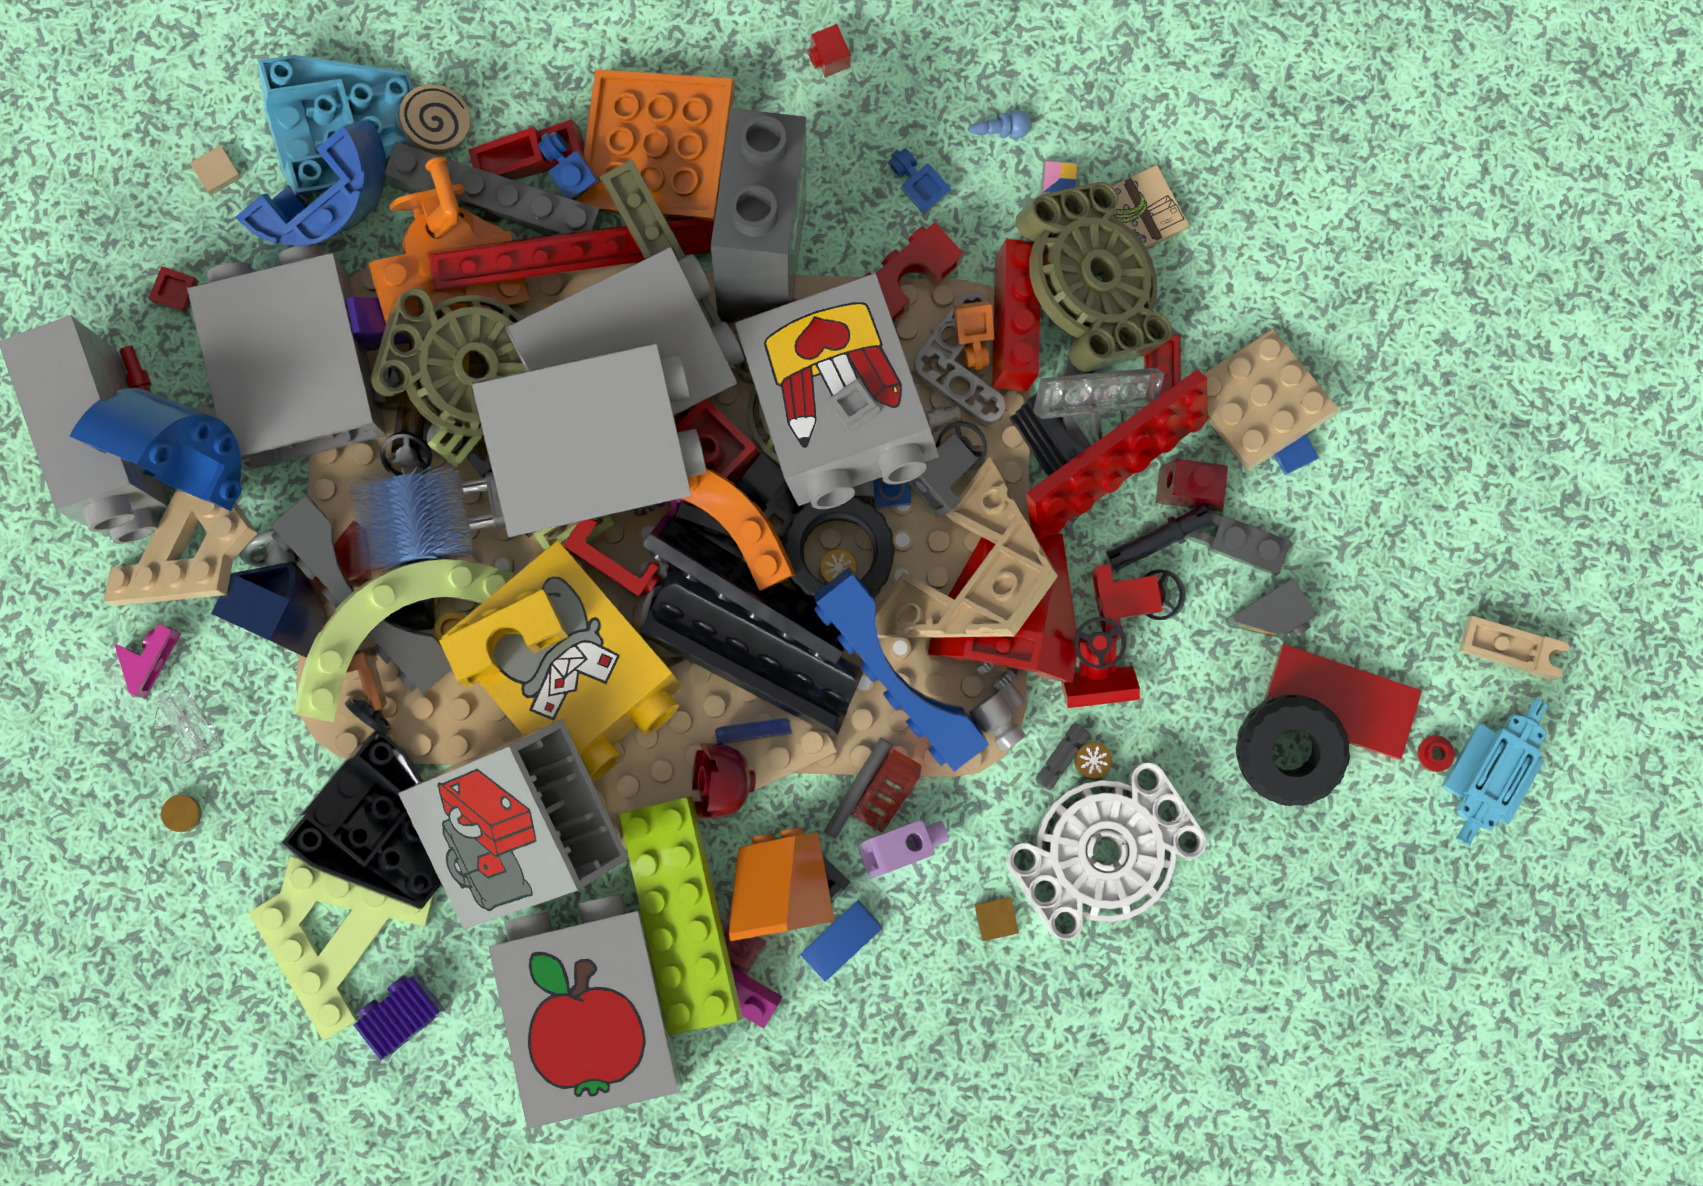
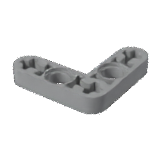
[914,291,1005,425]

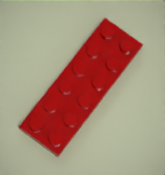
[1026,369,1208,542]

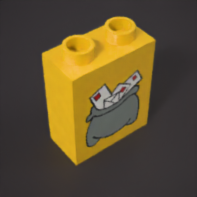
[441,540,682,782]

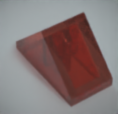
[307,520,372,587]

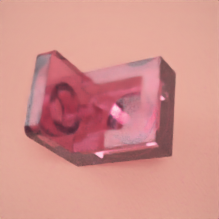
[720,910,767,975]

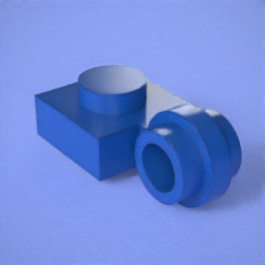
[538,131,600,200]
[888,148,951,215]

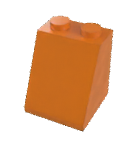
[729,827,834,941]

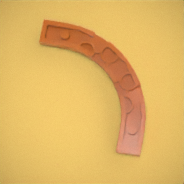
[680,467,796,591]

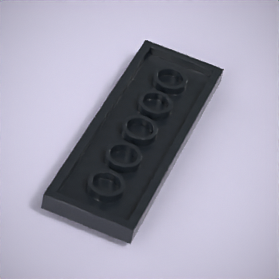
[643,514,845,664]

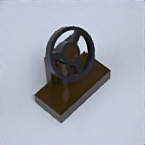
[374,390,436,476]

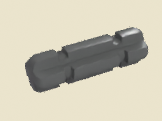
[1036,723,1089,790]

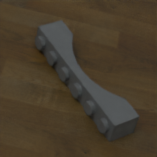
[384,142,603,236]
[271,495,452,694]

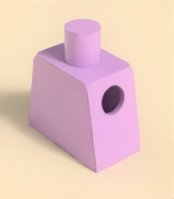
[857,820,949,879]

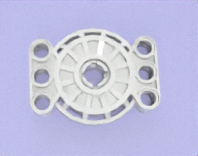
[1006,763,1206,940]

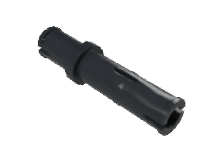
[1106,504,1215,572]

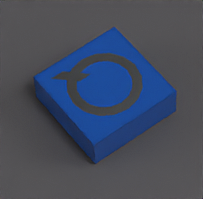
[873,477,912,509]

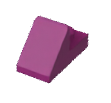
[115,623,181,699]

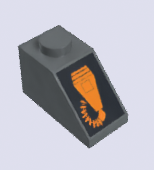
[1226,578,1317,639]

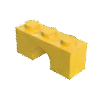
[439,589,569,688]

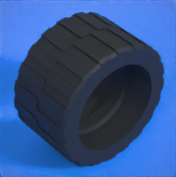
[783,496,895,606]

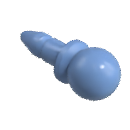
[968,110,1031,138]

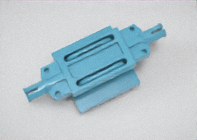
[1441,699,1548,847]

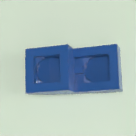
[800,900,883,982]

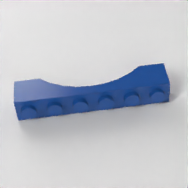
[814,567,989,772]

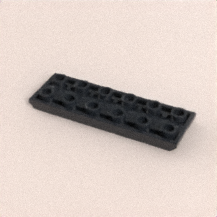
[639,570,863,737]

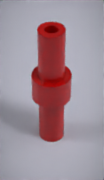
[119,345,152,392]

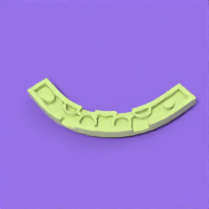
[293,559,514,722]

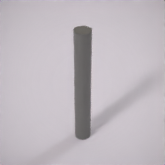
[824,737,893,839]

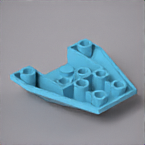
[258,55,413,195]

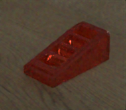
[851,748,921,833]

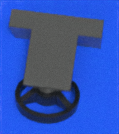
[907,421,987,517]

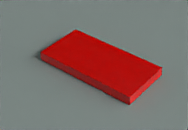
[1264,644,1422,760]

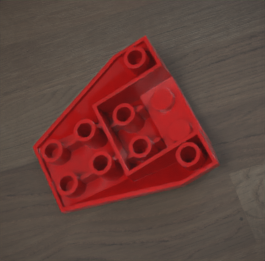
[928,533,1079,683]

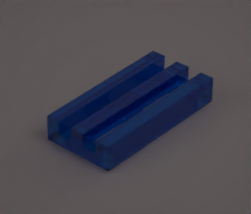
[715,718,793,744]

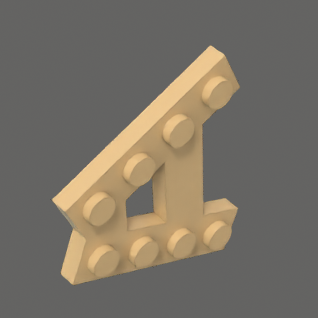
[104,489,258,606]

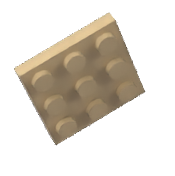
[1203,329,1338,471]

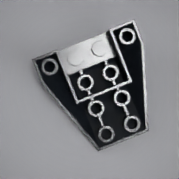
[280,730,442,910]

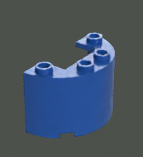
[235,119,387,247]
[69,388,242,511]

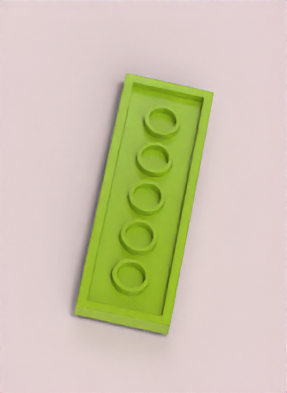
[619,796,743,1035]

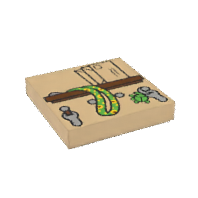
[1111,165,1189,249]

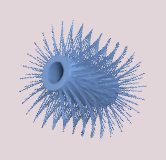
[350,466,474,572]

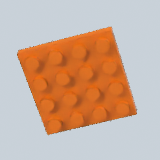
[577,69,735,221]

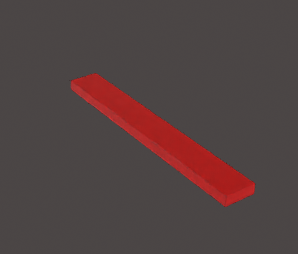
[427,218,714,290]

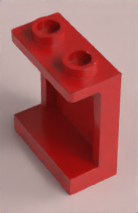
[563,519,660,597]

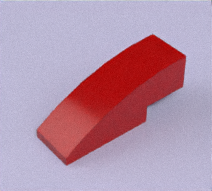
[468,119,585,180]

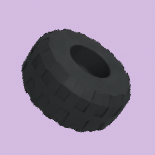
[1236,694,1350,806]

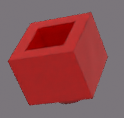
[807,24,851,78]

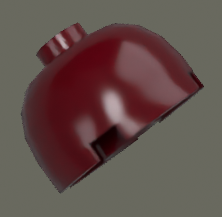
[692,743,756,819]

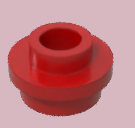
[1417,735,1455,772]

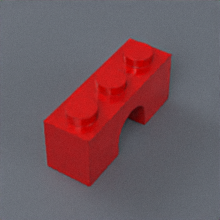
[862,222,964,323]

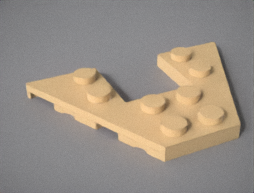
[875,457,1058,638]

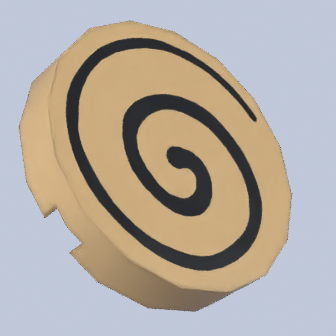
[398,84,470,155]

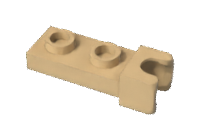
[1459,616,1570,680]

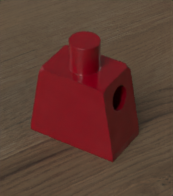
[1155,459,1228,512]

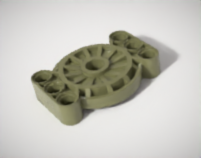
[1015,182,1172,372]
[371,288,526,437]

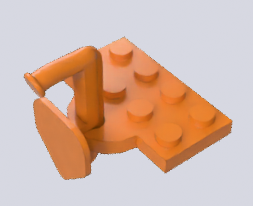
[368,157,530,323]

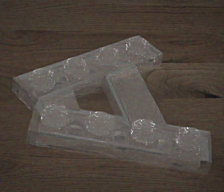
[1033,367,1165,528]

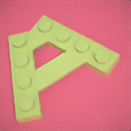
[248,856,435,1041]

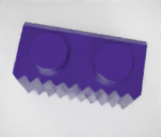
[353,975,445,1060]

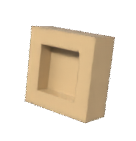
[190,145,242,196]

